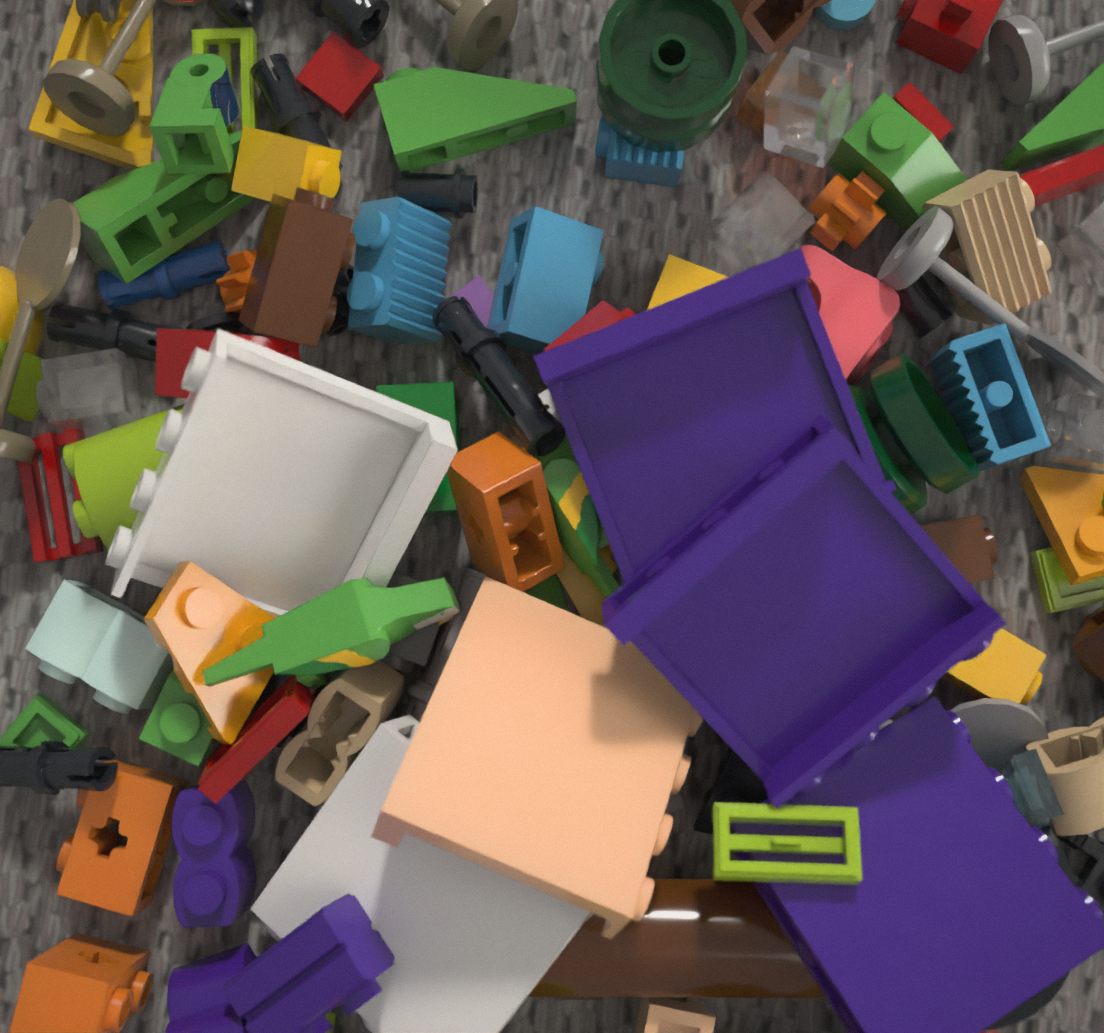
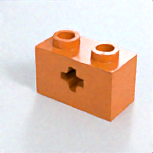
[446,431,566,592]
[56,759,189,917]
[9,933,154,1033]

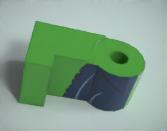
[149,53,240,174]

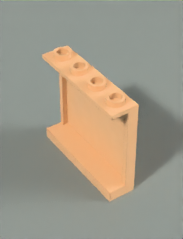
[371,576,703,939]

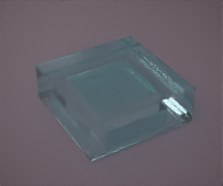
[1002,749,1064,828]

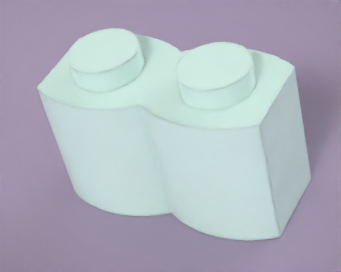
[25,579,174,714]

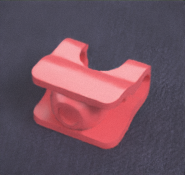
[800,245,900,386]

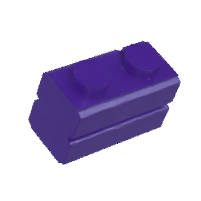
[223,893,395,1033]

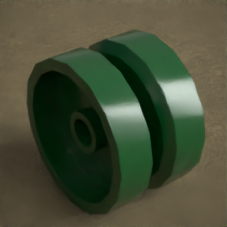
[595,0,748,153]
[848,353,980,515]

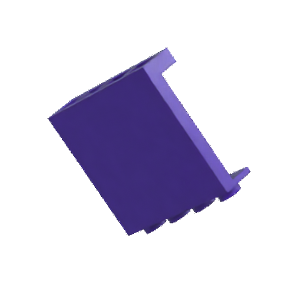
[533,248,896,584]
[602,414,1007,808]
[729,697,1104,1033]

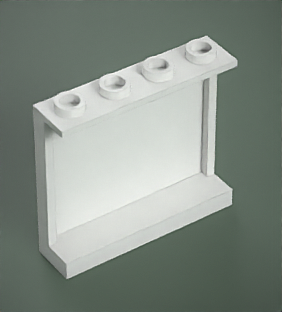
[105,329,457,618]
[251,714,594,1033]

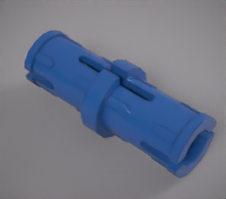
[97,240,231,310]

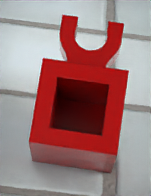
[895,0,1003,74]

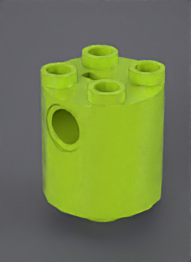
[63,403,185,551]

